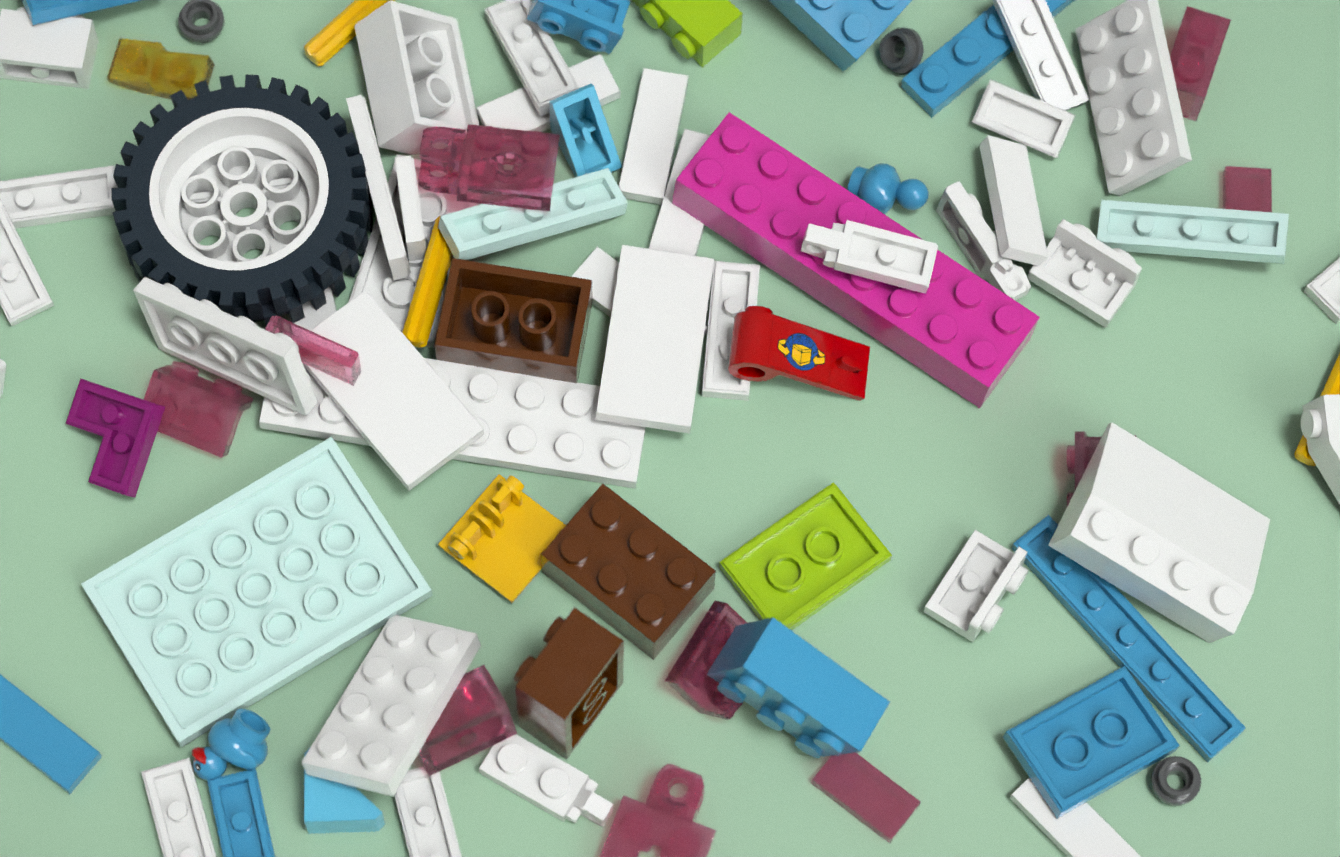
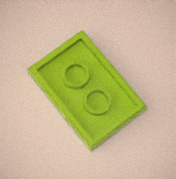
[719,482,892,631]

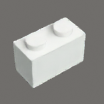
[0,7,99,89]

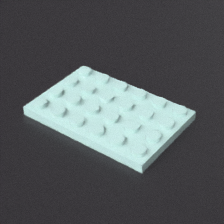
[81,437,433,747]

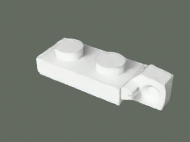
[936,181,1031,301]
[801,220,938,294]
[479,727,614,827]

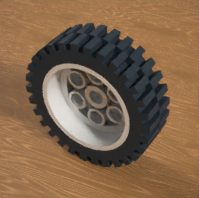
[111,74,373,332]

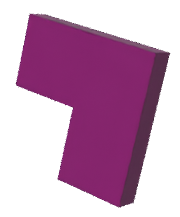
[65,378,165,498]

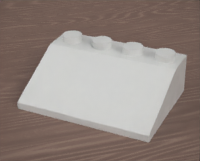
[1048,422,1270,643]

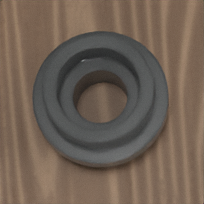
[178,0,224,43]
[880,27,923,73]
[1151,756,1201,806]

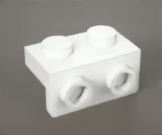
[1028,219,1142,328]
[924,530,1029,642]

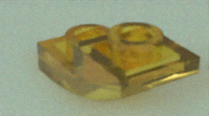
[107,38,215,100]

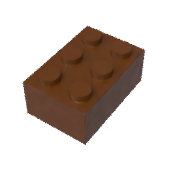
[435,258,593,383]
[541,483,716,660]
[514,607,624,760]

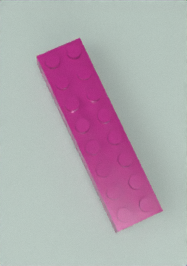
[672,112,1040,408]

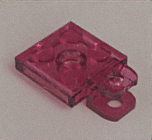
[418,124,560,211]
[600,764,717,857]

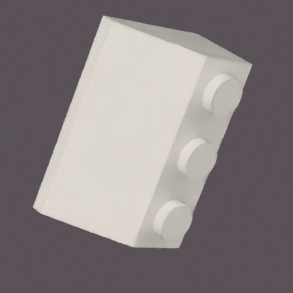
[354,0,482,155]

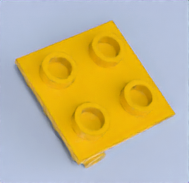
[438,474,566,603]

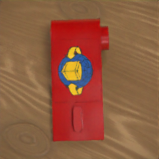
[728,306,870,401]

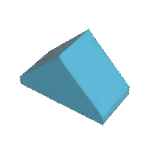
[549,83,622,177]
[304,748,385,834]

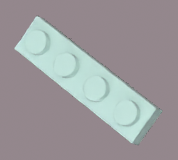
[438,168,628,260]
[1097,200,1289,264]

